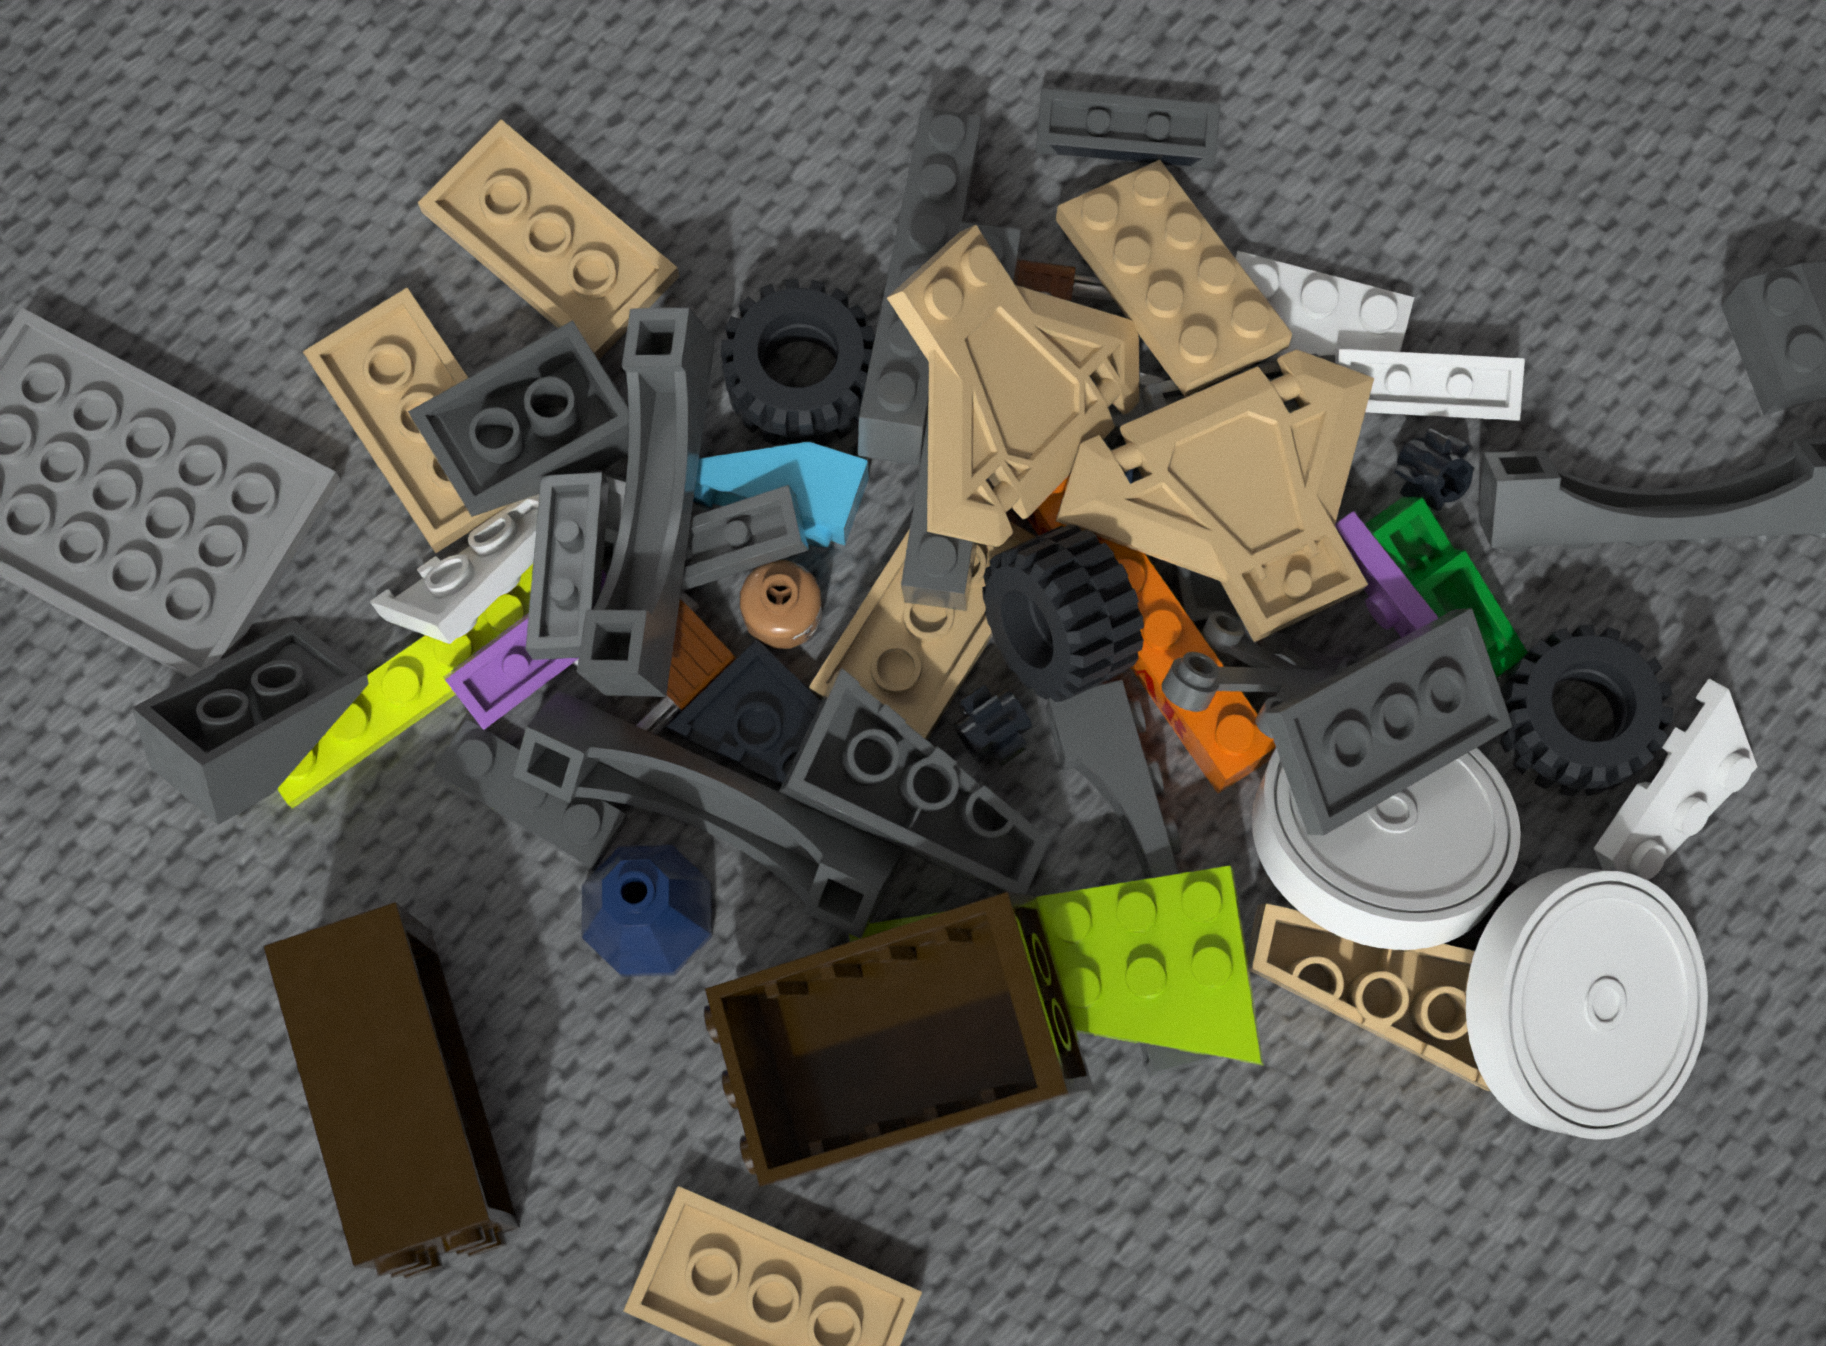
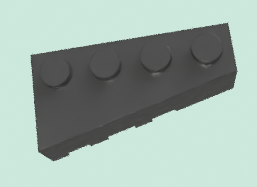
[779,668,1050,895]

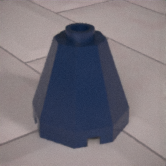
[582,845,712,977]

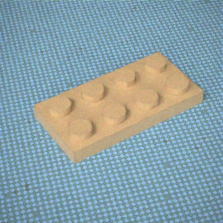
[418,120,680,360]
[1056,160,1292,397]
[303,288,512,553]
[809,521,1036,740]
[623,1186,922,1346]

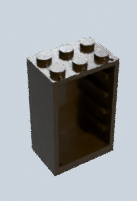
[704,892,1093,1187]
[263,902,520,1279]

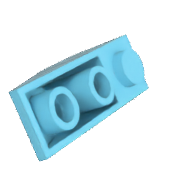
[693,442,869,548]

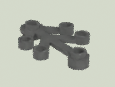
[1162,611,1362,739]

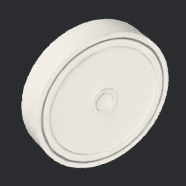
[1252,748,1521,950]
[1466,868,1708,1139]

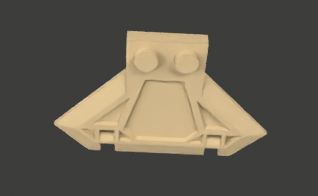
[887,225,1139,547]
[1056,349,1374,642]

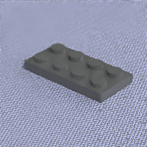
[1264,608,1512,836]

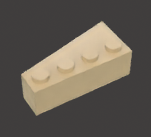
[1247,903,1491,1091]

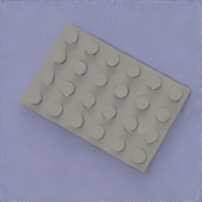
[0,307,341,678]

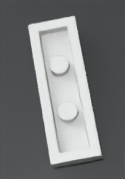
[1335,349,1525,420]

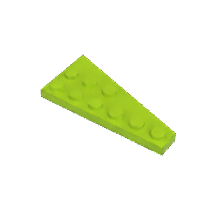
[849,865,1264,1066]

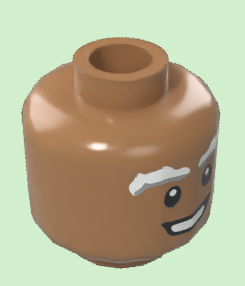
[740,560,822,649]

